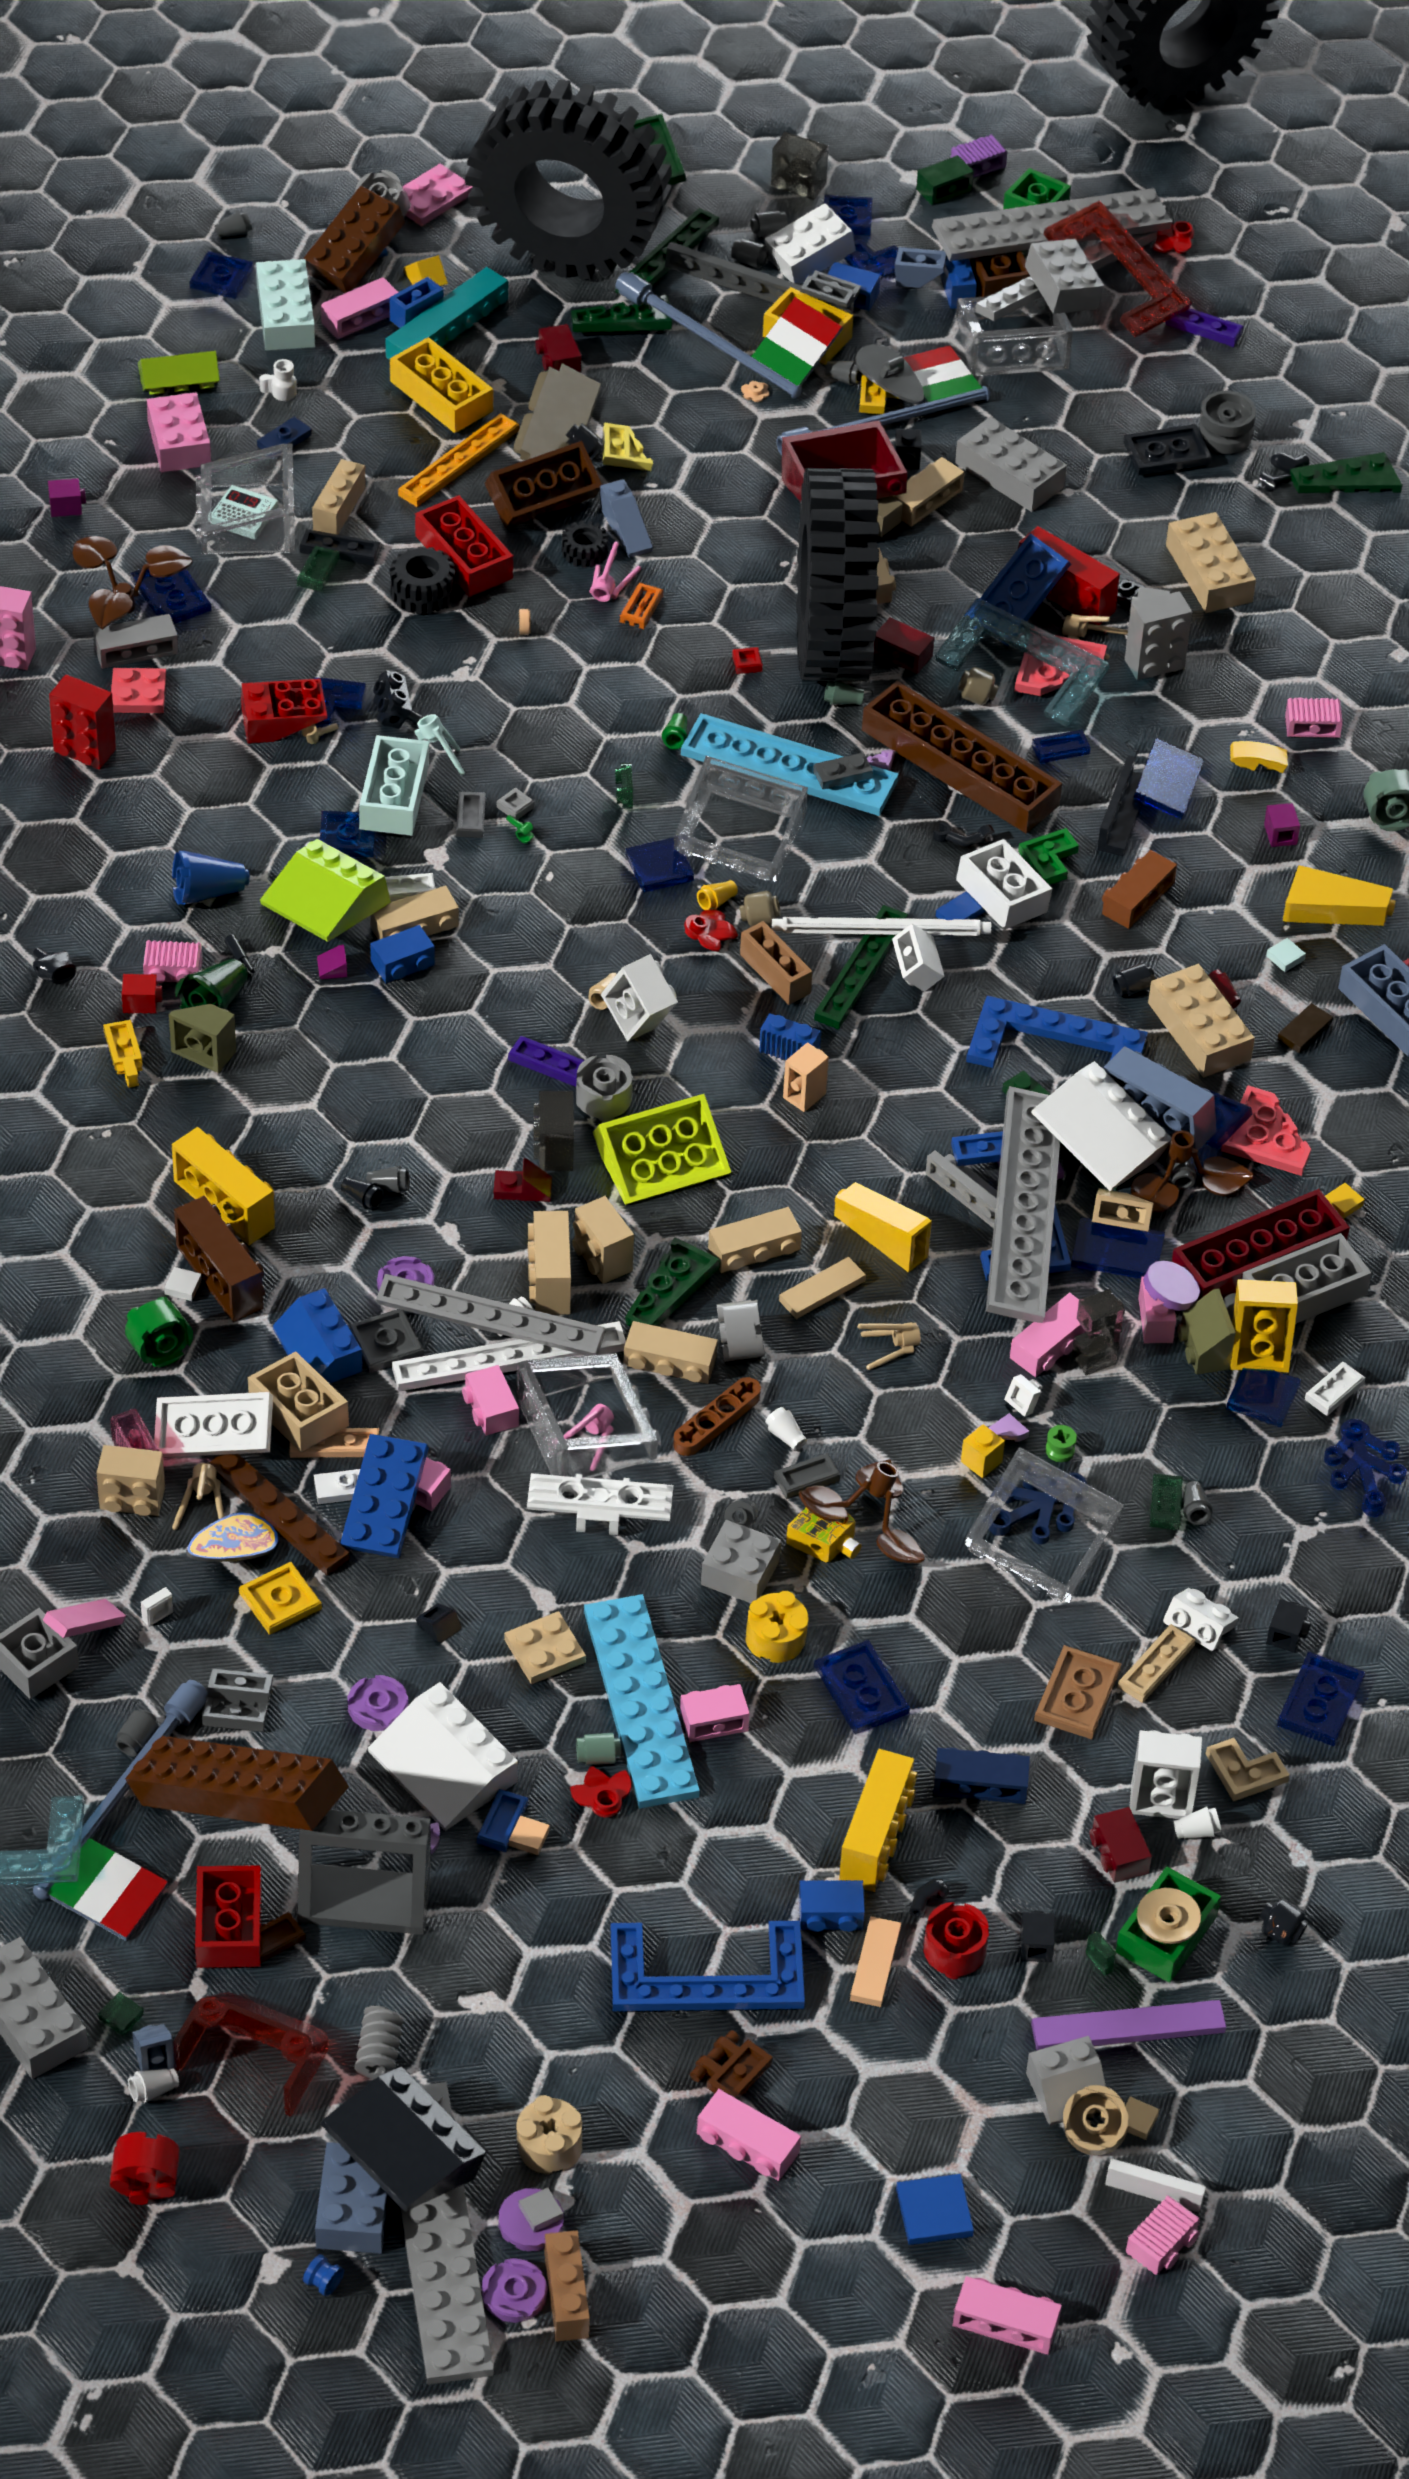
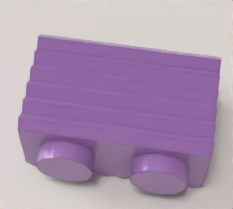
[951,134,1007,178]

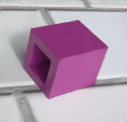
[48,478,86,517]
[1264,803,1300,847]

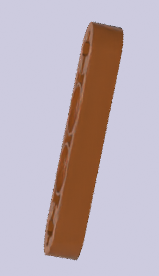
[673,1377,761,1456]

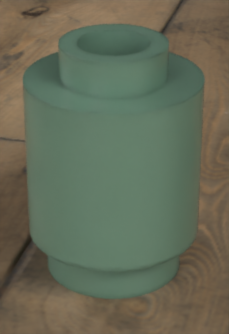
[576,1733,621,1765]

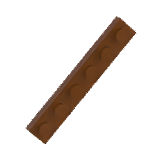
[208,1454,349,1576]

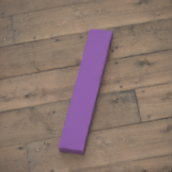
[1031,2000,1226,2050]

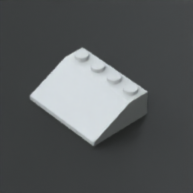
[1031,1061,1172,1191]
[368,1682,518,1831]

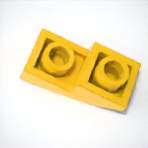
[1230,741,1288,773]

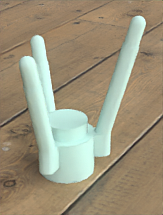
[415,714,465,775]

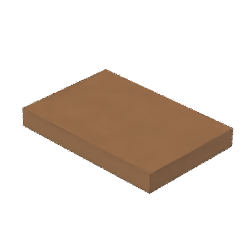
[1034,1645,1122,1739]

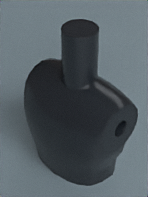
[33,948,76,984]

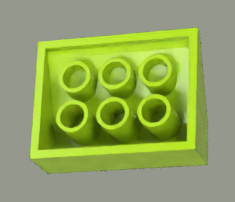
[260,839,391,942]

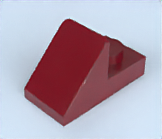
[493,1158,552,1202]

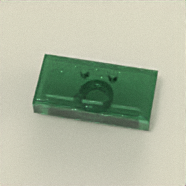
[297,546,339,592]
[1149,1474,1183,1530]

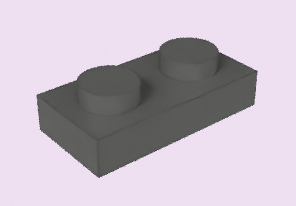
[813,752,873,790]

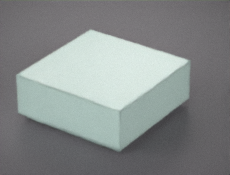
[1266,938,1306,972]

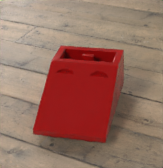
[241,679,327,743]

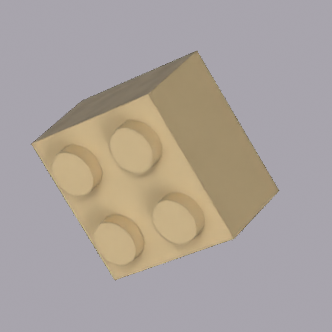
[572,1196,634,1284]
[97,1445,165,1516]

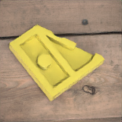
[603,423,653,471]

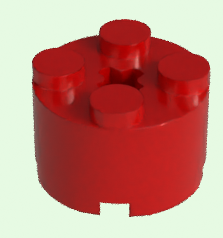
[923,1902,989,1979]
[110,2132,179,2205]

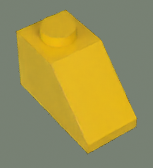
[403,255,448,287]

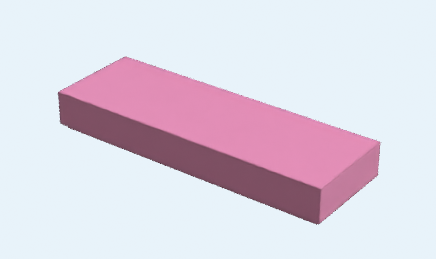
[43,1598,126,1638]

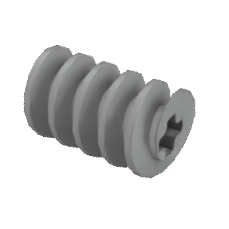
[355,2006,404,2079]

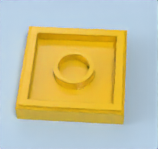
[239,1562,322,1635]

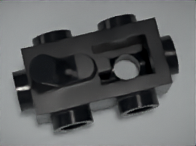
[373,670,423,729]

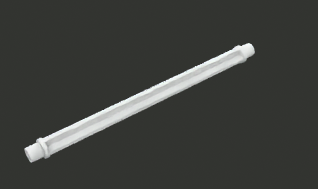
[772,917,991,936]

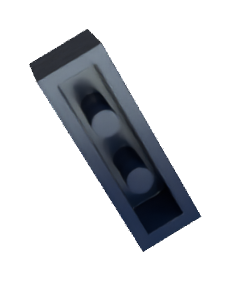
[933,1747,1030,1804]

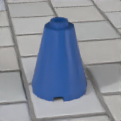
[172,850,250,905]

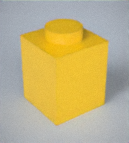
[961,1424,1005,1479]

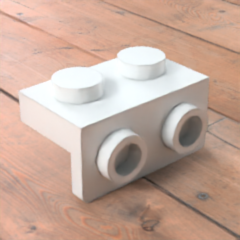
[1163,1588,1239,1651]

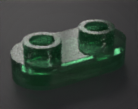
[615,763,633,809]

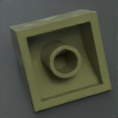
[169,1004,236,1073]
[1177,1289,1236,1375]

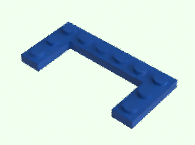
[966,996,1148,1068]
[951,1131,1071,1281]
[610,1921,805,2011]

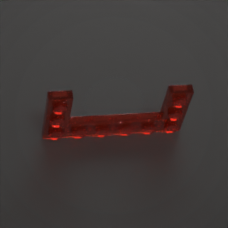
[1043,200,1192,338]

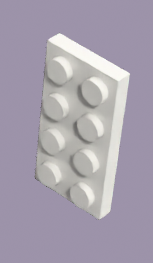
[154,1392,273,1457]

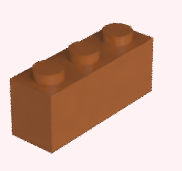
[1102,850,1177,929]

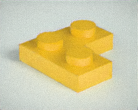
[859,374,900,414]

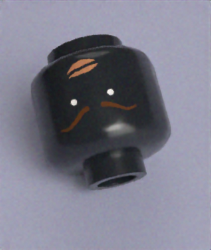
[1259,1898,1308,1946]

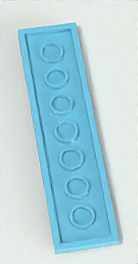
[681,713,899,816]
[584,1594,700,1809]

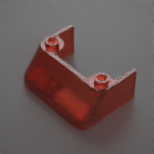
[173,1992,328,2117]

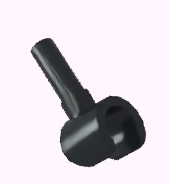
[1257,472,1292,492]

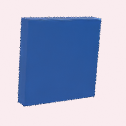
[896,2174,974,2245]

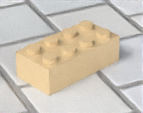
[1166,512,1256,613]
[1148,964,1255,1078]

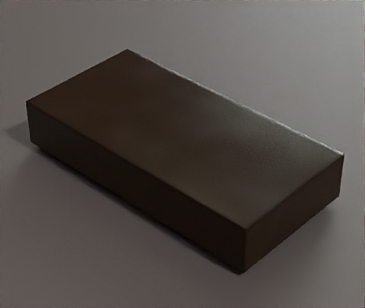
[1277,1003,1333,1053]

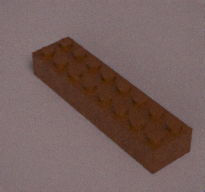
[862,681,1062,834]
[125,1736,349,1831]

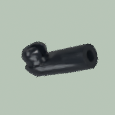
[1271,452,1310,473]
[909,1878,949,1918]

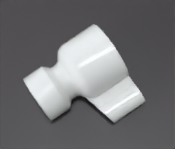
[260,359,297,401]

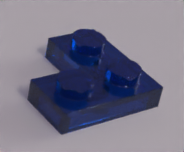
[844,239,898,276]
[314,677,366,724]

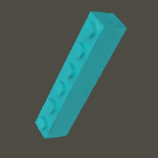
[386,267,509,360]

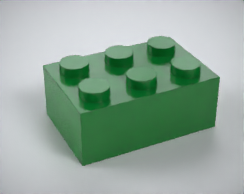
[1115,1866,1221,1983]

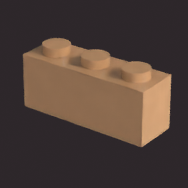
[740,921,812,1005]
[544,2230,590,2342]

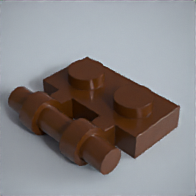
[690,2030,773,2099]

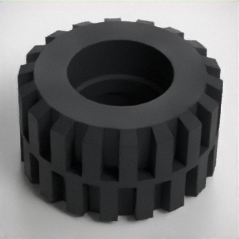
[390,547,455,614]

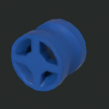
[303,2254,344,2297]

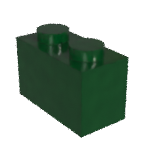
[916,155,974,205]

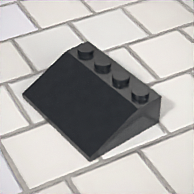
[320,2066,486,2212]

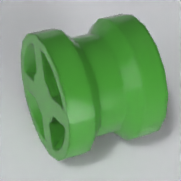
[1046,1425,1077,1462]

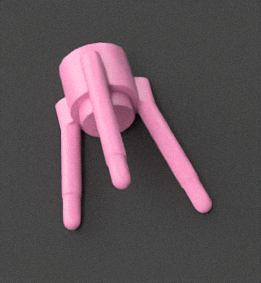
[589,542,641,602]
[557,1404,614,1469]

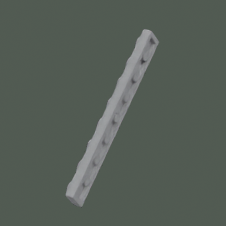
[376,1274,606,1358]

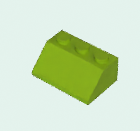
[138,351,220,395]

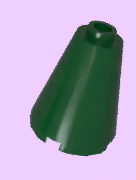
[175,959,248,1009]

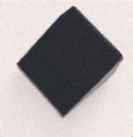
[415,1603,461,1643]

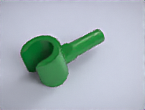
[506,815,534,843]

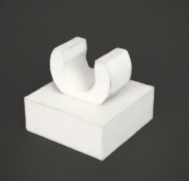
[1004,1374,1043,1417]

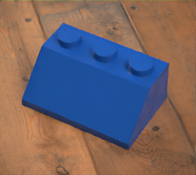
[273,1288,362,1384]

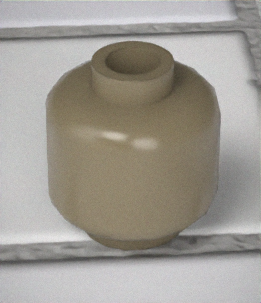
[958,667,999,706]
[739,891,781,927]

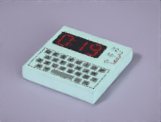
[209,485,278,538]

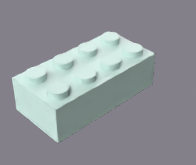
[256,259,315,351]
[359,735,429,836]

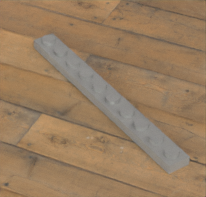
[976,231,1157,321]

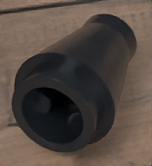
[341,1177,384,1210]

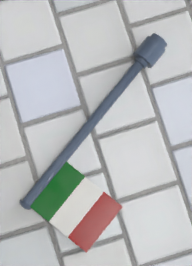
[615,272,843,399]
[776,346,990,455]
[33,1680,208,1941]

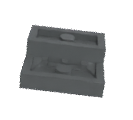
[800,270,861,308]
[202,1668,273,1732]

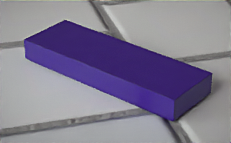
[1165,304,1244,347]
[508,1036,584,1087]

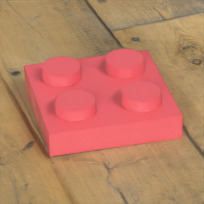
[111,668,166,713]

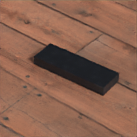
[299,529,381,566]

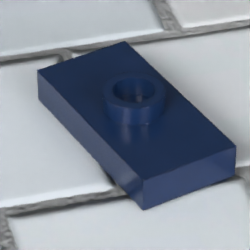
[257,417,312,459]

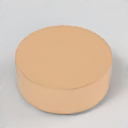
[519,609,531,635]

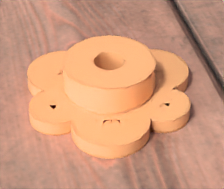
[741,381,769,402]

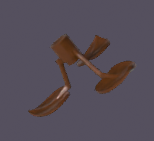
[73,536,193,630]
[1130,1131,1253,1213]
[799,1460,925,1563]

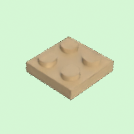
[504,1611,586,1684]

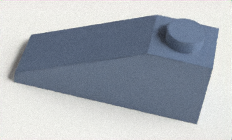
[600,479,653,557]

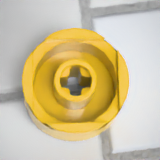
[746,1591,809,1663]

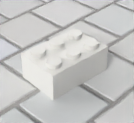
[764,203,856,285]
[956,839,1052,930]
[601,954,678,1042]
[1130,1730,1202,1819]

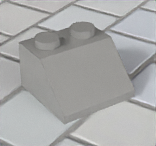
[1026,2036,1106,2126]

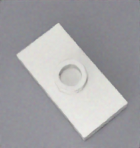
[385,873,436,902]
[1305,1362,1365,1416]
[314,1469,360,1504]

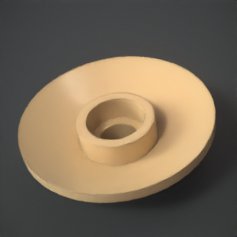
[1137,1888,1201,1944]

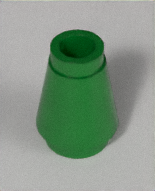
[662,713,688,749]

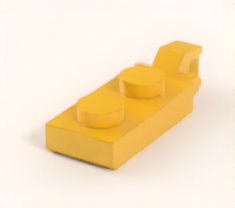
[103,1020,143,1088]

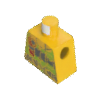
[786,1507,862,1562]

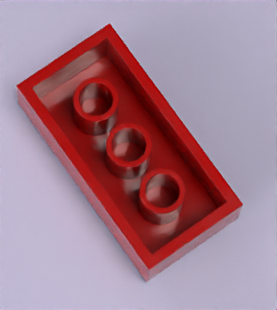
[415,495,513,597]
[1018,526,1120,625]

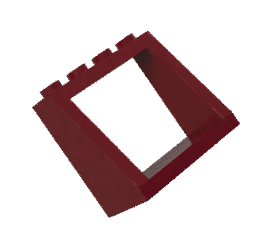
[782,420,907,501]

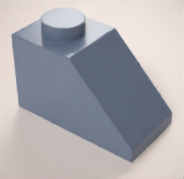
[895,247,947,288]
[132,2024,175,2071]

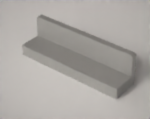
[926,1150,997,1228]

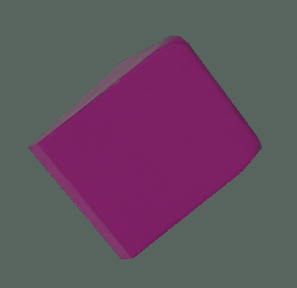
[317,944,347,979]

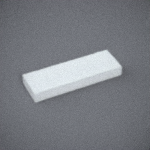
[1105,2159,1206,2213]

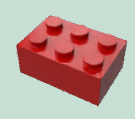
[49,674,116,769]
[195,1865,262,1968]

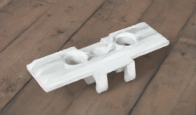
[527,1474,673,1535]

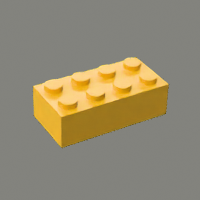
[390,337,493,433]
[172,1127,275,1245]
[839,1748,918,1892]

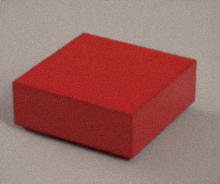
[732,647,763,674]

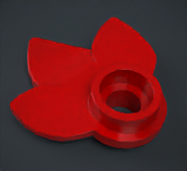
[1153,221,1194,254]
[684,910,738,952]
[570,1766,631,1818]

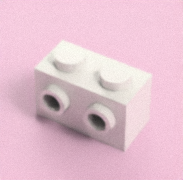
[892,923,945,992]

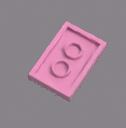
[403,164,473,226]

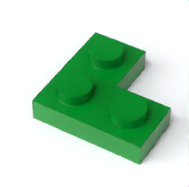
[1018,828,1079,885]

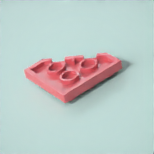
[1015,631,1107,696]
[1221,1086,1311,1176]

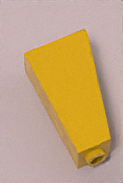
[1283,865,1396,926]
[834,1182,932,1273]

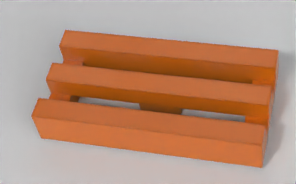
[620,583,663,629]

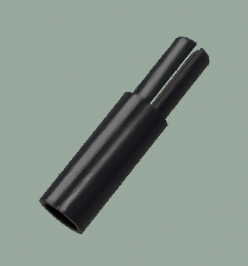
[225,934,255,976]

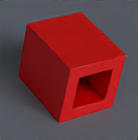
[122,974,163,1014]

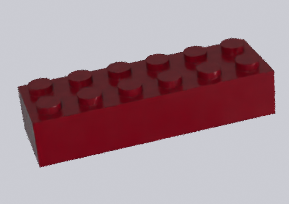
[1172,1189,1350,1303]

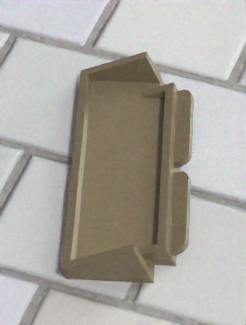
[514,364,601,460]

